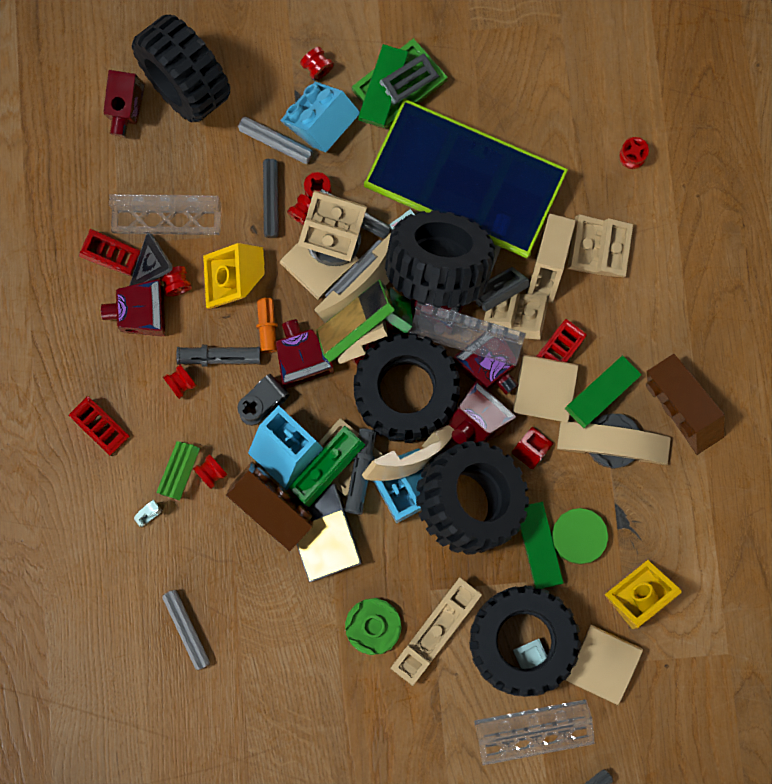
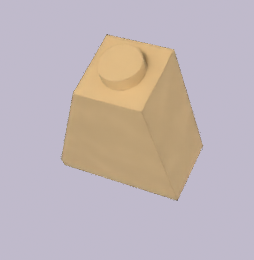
[527,213,576,303]

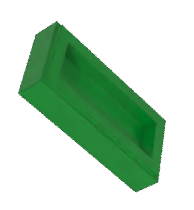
[384,287,412,333]

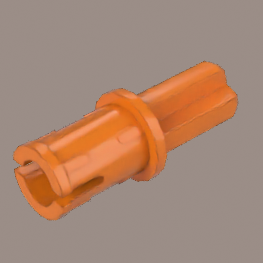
[256,298,278,353]

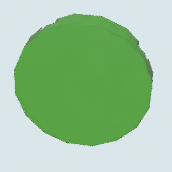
[552,508,608,565]
[345,598,401,655]

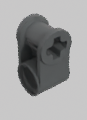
[237,374,290,426]

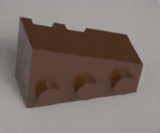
[646,354,725,455]
[226,461,313,552]

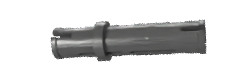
[176,345,260,367]
[345,428,377,515]

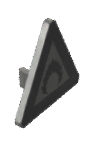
[129,233,173,286]

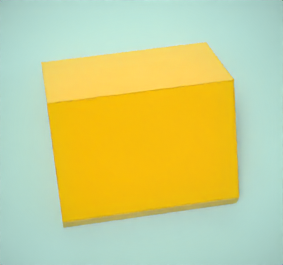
[605,560,682,629]

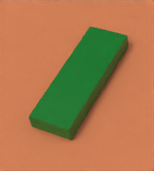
[358,44,408,128]
[565,355,642,428]
[288,426,366,507]
[520,501,563,589]

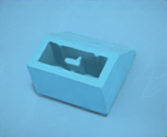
[281,81,360,153]
[248,405,324,491]
[374,448,424,524]

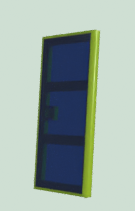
[364,99,568,259]

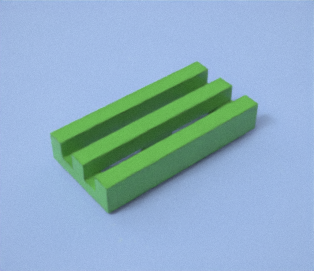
[156,441,200,501]

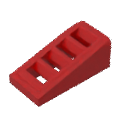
[79,228,140,276]
[536,319,587,362]
[69,396,130,456]

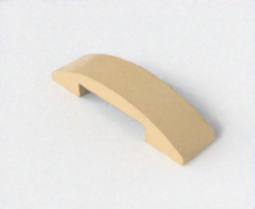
[314,233,391,323]
[557,422,671,465]
[362,424,454,481]
[391,577,482,686]

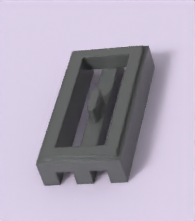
[379,53,439,105]
[475,267,530,312]

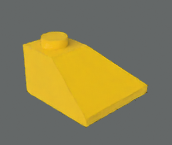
[203,243,265,309]

